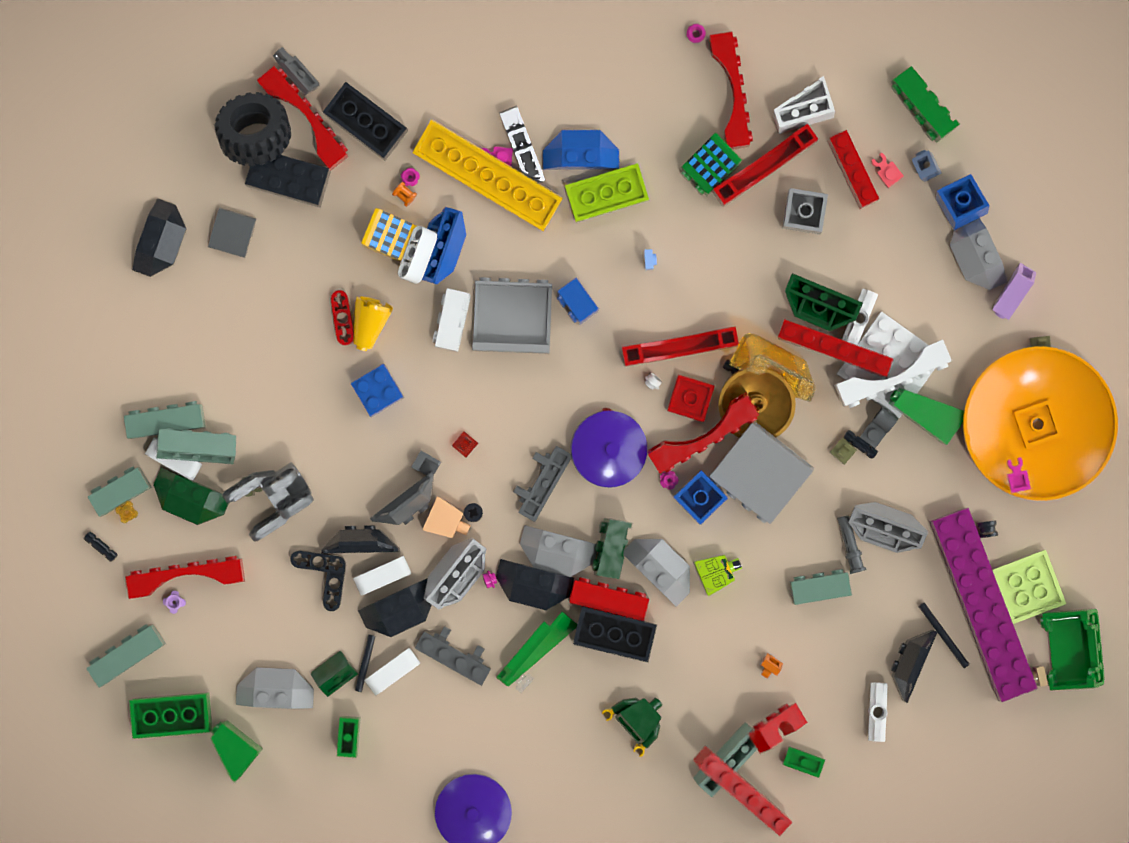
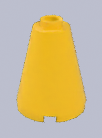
[353,296,393,351]

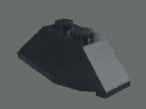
[132,199,187,277]
[321,525,400,553]
[496,559,575,611]
[358,578,432,637]
[891,630,938,703]

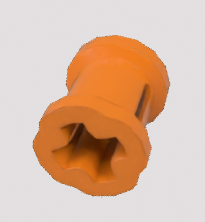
[392,182,418,207]

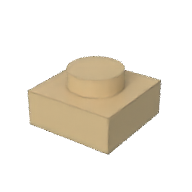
[1032,665,1048,687]

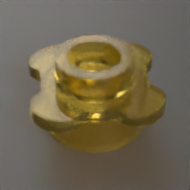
[115,501,138,523]

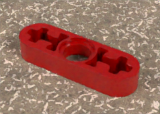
[331,290,354,346]

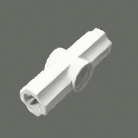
[842,289,878,345]
[868,682,888,742]

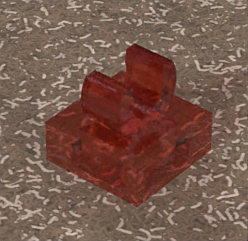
[452,431,479,458]

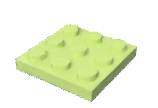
[992,550,1066,624]

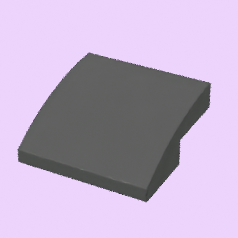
[208,208,256,258]

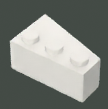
[774,76,835,134]
[432,288,471,352]

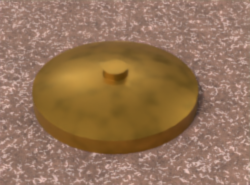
[719,366,796,438]

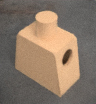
[422,496,471,538]

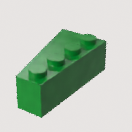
[891,66,960,143]

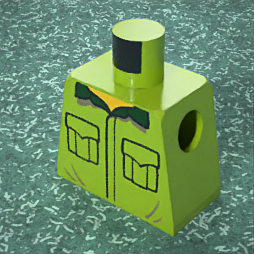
[694,555,742,596]

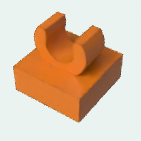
[761,653,783,679]

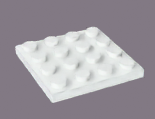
[837,312,935,418]

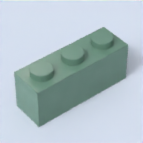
[88,466,152,517]
[790,569,852,605]

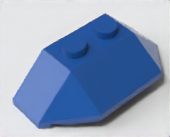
[543,130,619,170]
[422,207,466,284]

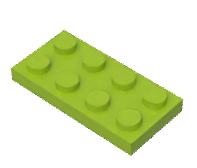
[565,163,649,222]

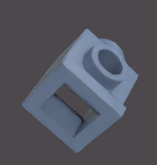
[912,150,942,182]

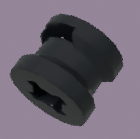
[464,503,483,522]
[977,520,998,538]

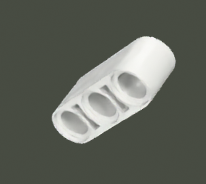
[398,226,437,284]
[145,437,202,481]
[353,556,412,596]
[364,648,420,696]

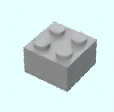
[782,188,828,234]

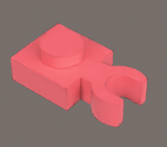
[871,153,904,188]

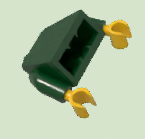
[602,697,662,757]

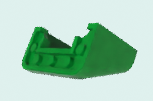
[1041,608,1105,690]

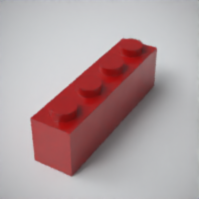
[827,130,880,209]
[569,577,650,621]

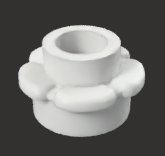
[645,372,662,390]

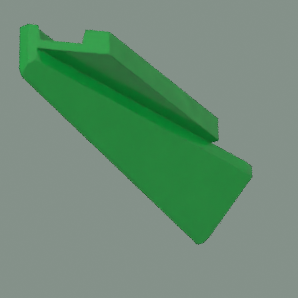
[496,611,577,687]

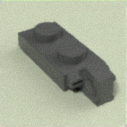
[273,47,320,95]

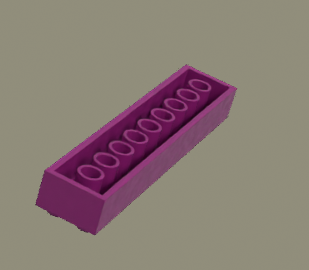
[930,508,1038,702]

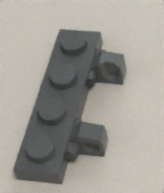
[513,446,572,522]
[415,627,491,686]

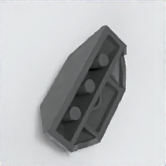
[370,471,434,525]

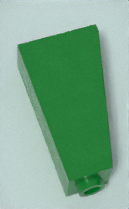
[888,388,964,445]

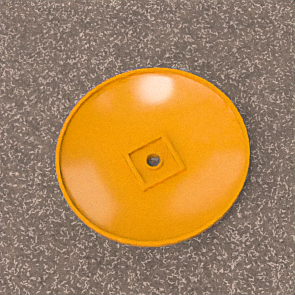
[963,347,1118,501]

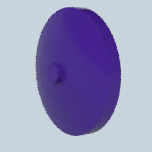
[571,411,647,488]
[435,774,512,843]

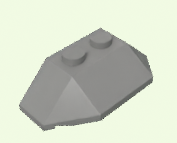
[950,218,1007,290]
[848,502,928,553]
[520,526,597,577]
[424,538,486,609]
[624,539,690,607]
[236,667,314,709]

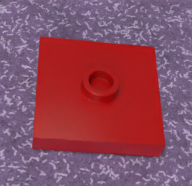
[667,374,715,422]

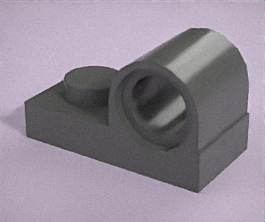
[860,407,899,448]

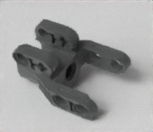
[222,462,314,542]

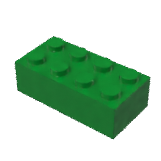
[129,692,212,739]

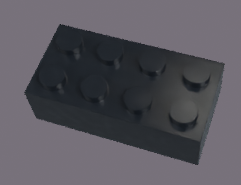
[323,82,408,161]
[245,155,331,208]
[573,606,657,663]

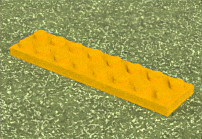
[412,119,563,231]

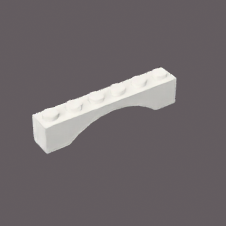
[834,340,952,408]

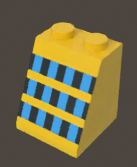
[361,208,416,262]

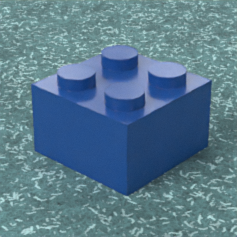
[936,174,990,230]
[557,278,599,325]
[351,364,404,417]
[673,471,728,525]

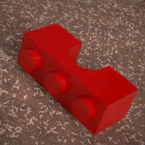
[748,703,808,754]

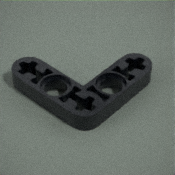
[290,551,346,611]

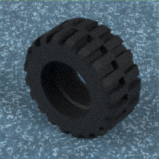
[214,92,292,166]

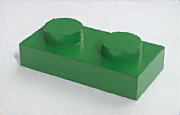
[782,746,825,778]

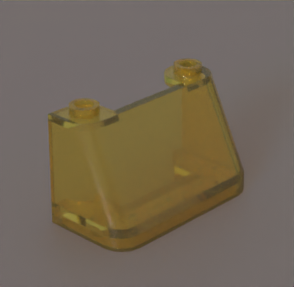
[729,333,816,402]

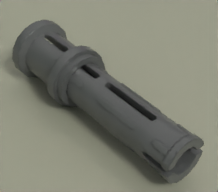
[837,515,867,574]

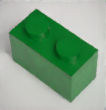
[337,716,361,758]

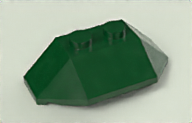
[785,273,863,331]
[153,467,230,525]

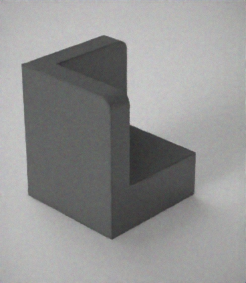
[412,451,441,475]

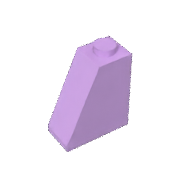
[993,263,1036,320]

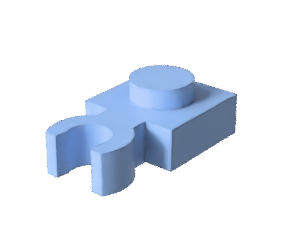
[644,249,657,270]

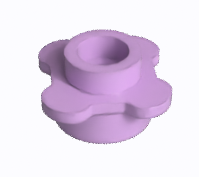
[163,591,186,614]

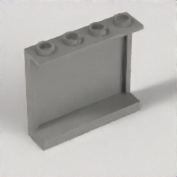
[472,277,552,354]
[710,421,814,524]

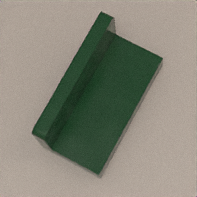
[311,651,358,697]

